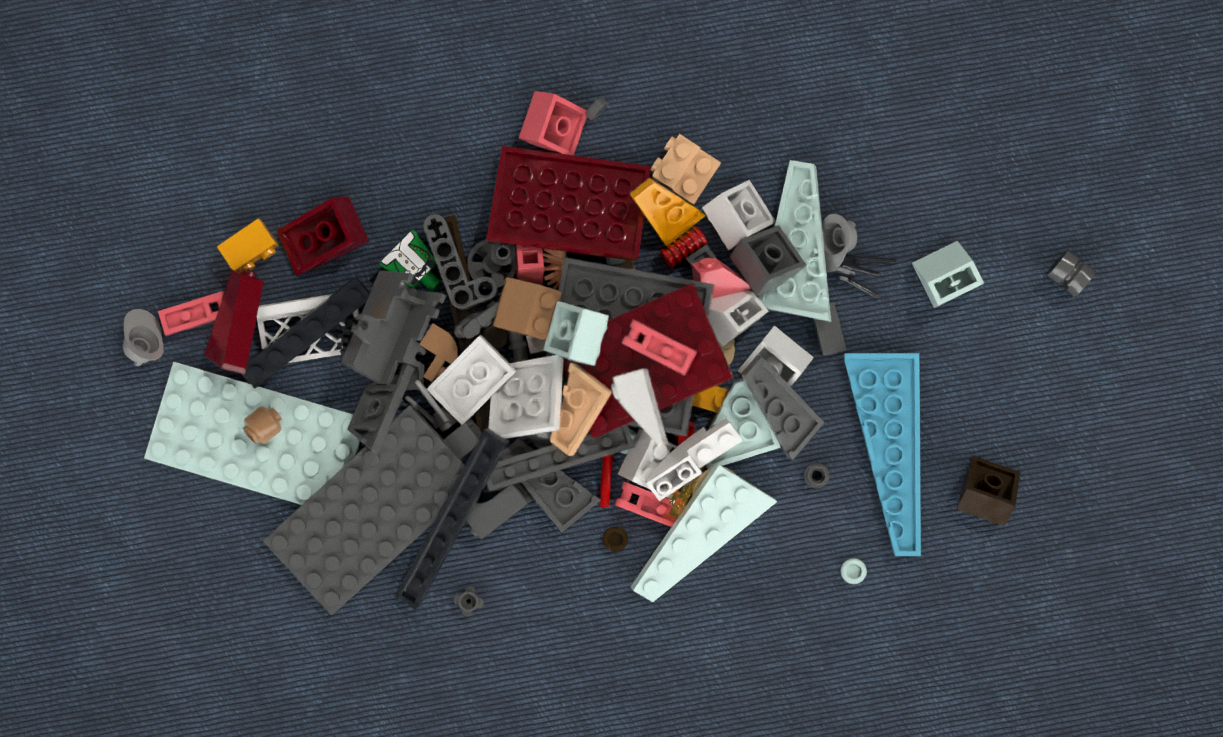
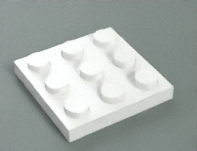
[489,355,564,438]

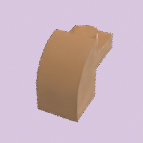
[420,323,459,383]

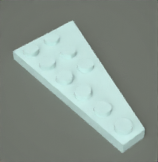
[759,160,831,322]
[631,462,777,602]

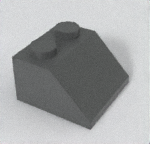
[730,225,806,296]

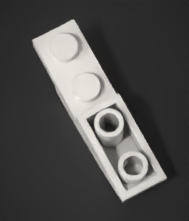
[645,418,742,501]

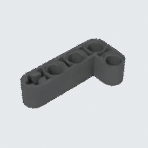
[424,214,498,310]

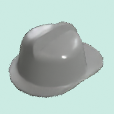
[822,214,858,273]
[123,309,164,366]

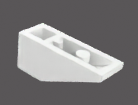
[612,369,668,446]

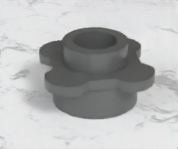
[454,586,484,616]

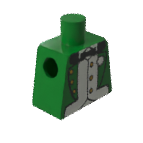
[379,230,442,292]

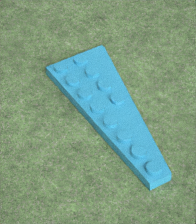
[844,353,921,556]

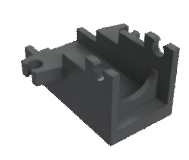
[341,271,446,385]

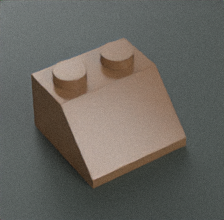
[492,277,562,341]

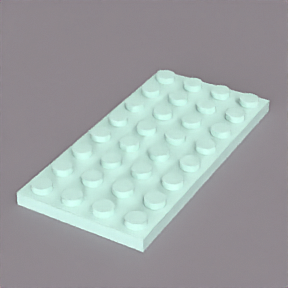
[144,362,361,505]

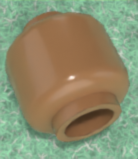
[243,406,282,444]

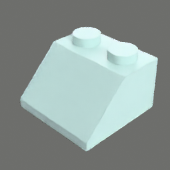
[543,301,609,366]

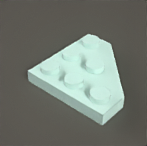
[706,379,780,469]

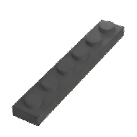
[486,425,634,492]

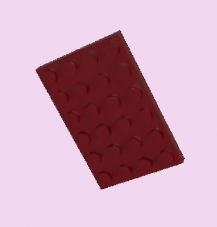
[487,146,651,261]
[561,283,734,439]

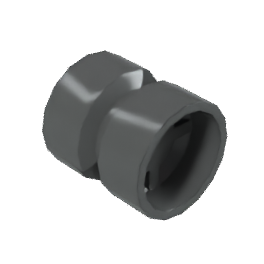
[1047,250,1096,297]

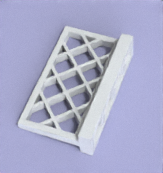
[257,294,359,363]

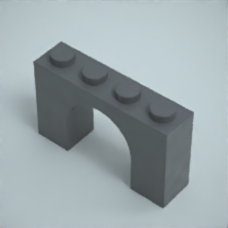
[444,419,533,540]

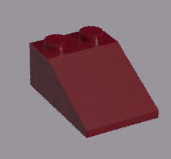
[277,196,369,276]

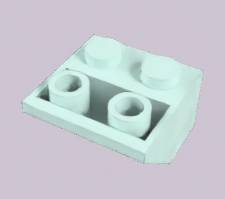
[912,241,984,308]

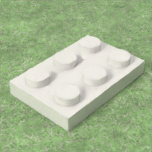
[427,335,516,425]

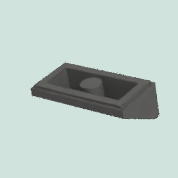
[812,302,847,357]

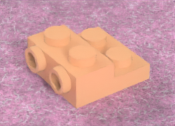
[650,134,721,206]

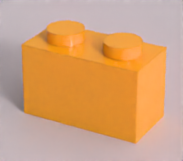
[217,218,279,272]

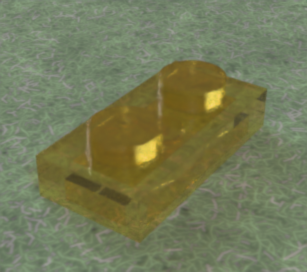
[669,467,703,519]

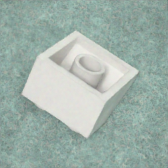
[702,180,775,250]
[738,326,814,386]

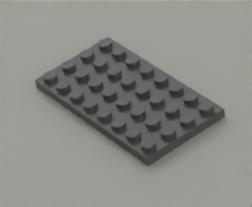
[263,405,466,616]

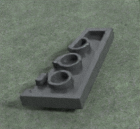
[741,355,824,460]

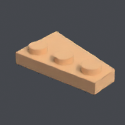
[550,363,612,456]

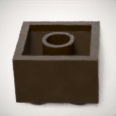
[957,456,1020,526]

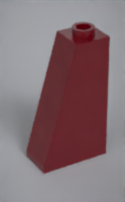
[204,268,264,374]

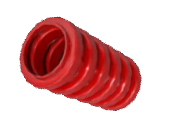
[660,226,707,268]

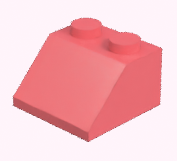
[519,91,587,156]

